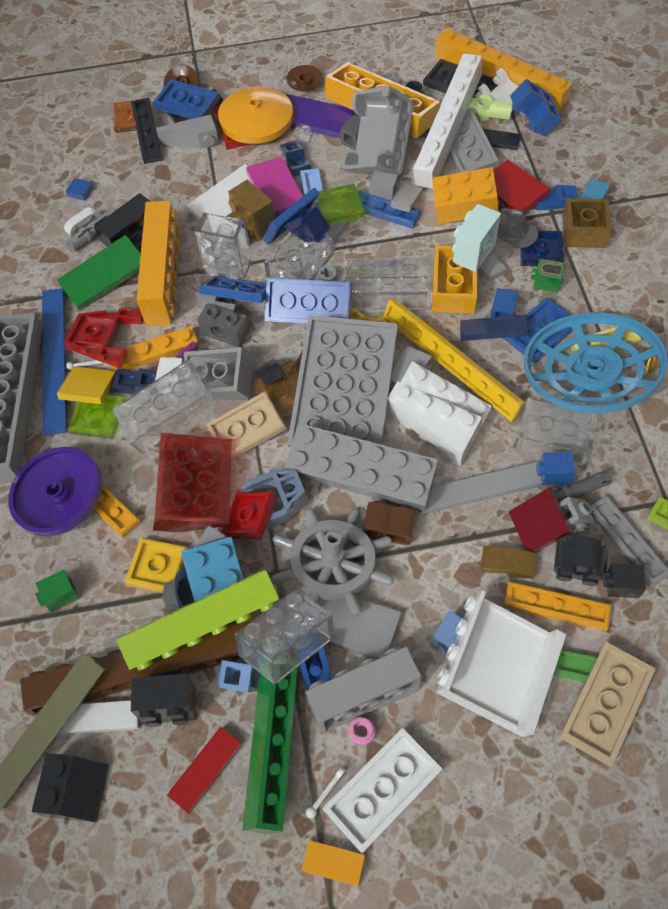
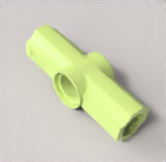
[468,95,513,121]

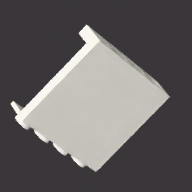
[436,590,566,737]

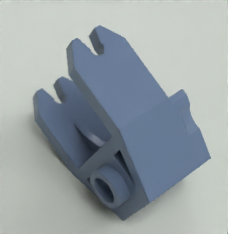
[242,469,308,530]

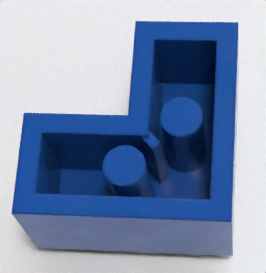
[510,79,562,136]

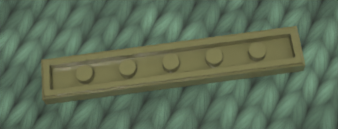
[0,653,106,811]

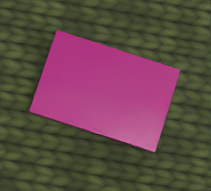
[246,157,303,216]

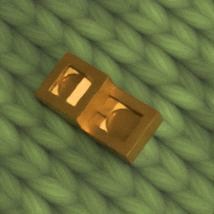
[480,546,537,579]

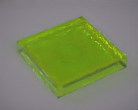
[317,184,365,226]
[68,395,125,439]

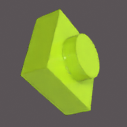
[647,496,668,530]

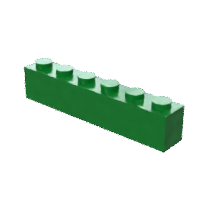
[242,654,298,834]

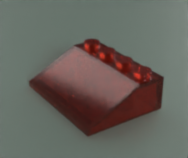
[152,433,232,533]

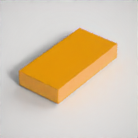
[301,840,365,887]

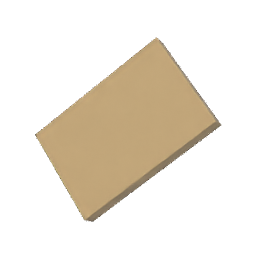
[206,391,286,463]

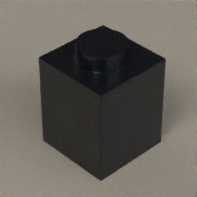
[603,563,645,598]

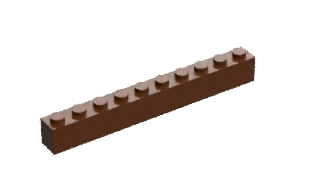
[20,609,288,716]

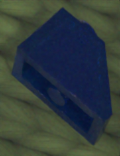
[283,207,331,243]

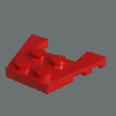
[64,306,144,369]

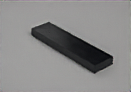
[131,97,163,164]

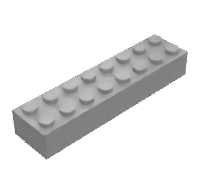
[0,314,42,481]

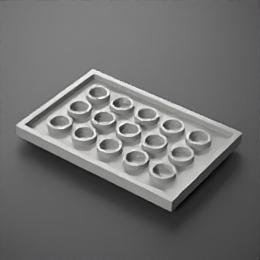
[287,315,398,447]

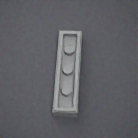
[590,496,668,589]

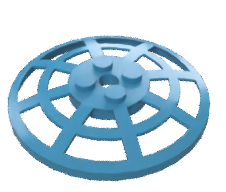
[524,312,668,413]

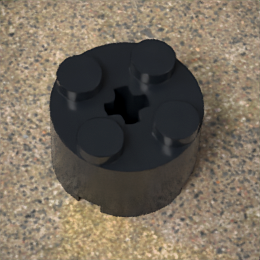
[553,535,609,586]

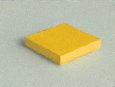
[57,366,116,404]
[125,538,188,593]

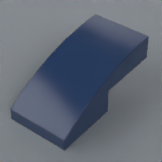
[280,140,311,176]
[112,368,158,394]

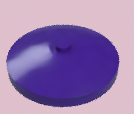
[8,447,102,537]

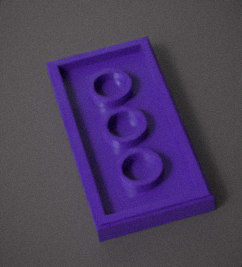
[286,94,356,139]

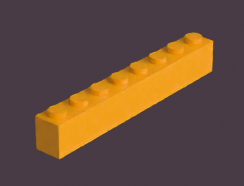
[435,28,573,112]

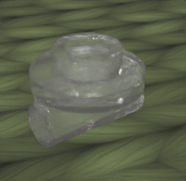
[293,123,314,144]

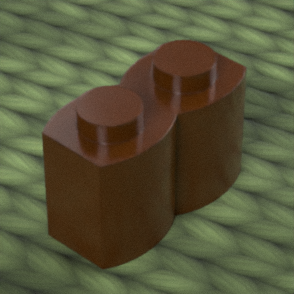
[362,500,416,545]

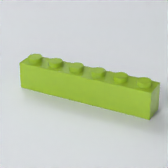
[116,569,279,671]

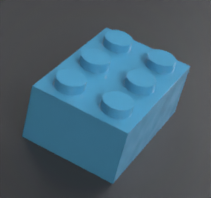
[181,537,244,601]

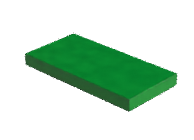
[57,235,141,311]

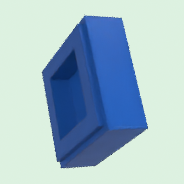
[65,178,93,201]

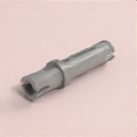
[66,207,116,252]

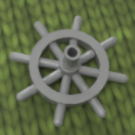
[271,508,394,615]

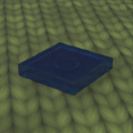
[520,230,564,267]

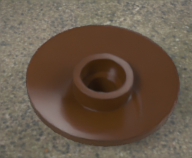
[163,64,198,87]
[286,65,323,91]

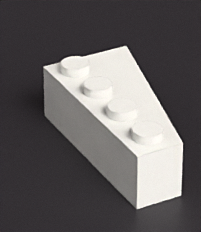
[387,381,482,467]

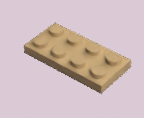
[559,642,656,767]

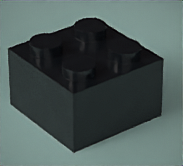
[130,674,196,727]

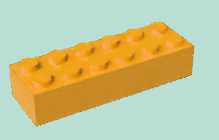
[325,62,440,138]
[137,201,181,327]

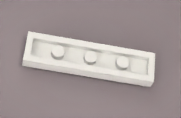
[401,361,492,427]

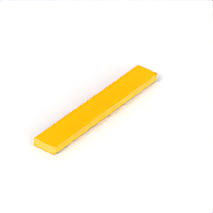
[383,298,525,422]

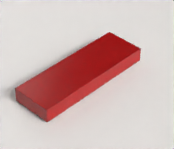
[166,726,242,814]

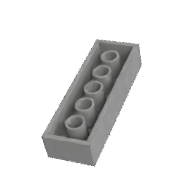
[284,423,438,511]

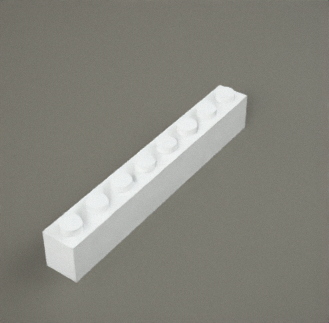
[413,53,482,189]

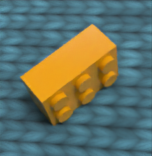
[432,167,499,224]
[431,245,477,314]

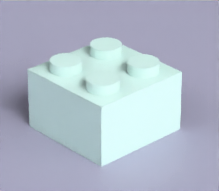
[452,203,501,272]

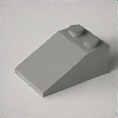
[179,347,255,400]

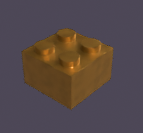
[228,179,275,243]
[562,198,612,248]

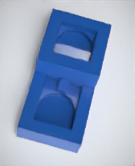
[534,185,579,210]

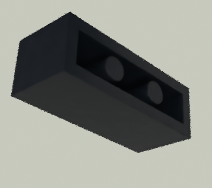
[94,193,151,247]

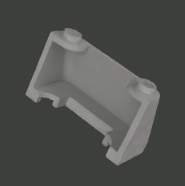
[341,85,413,175]

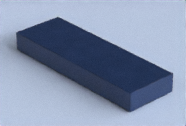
[460,315,528,341]

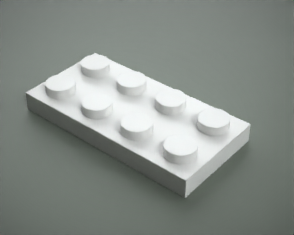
[322,728,443,854]

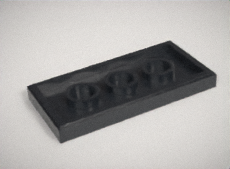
[423,59,498,98]

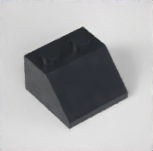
[31,753,109,823]

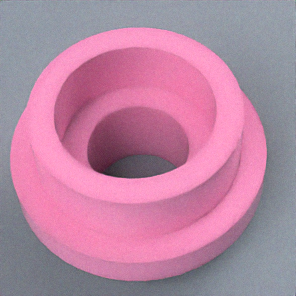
[348,717,376,745]

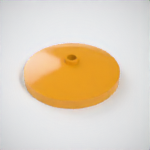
[218,86,293,144]

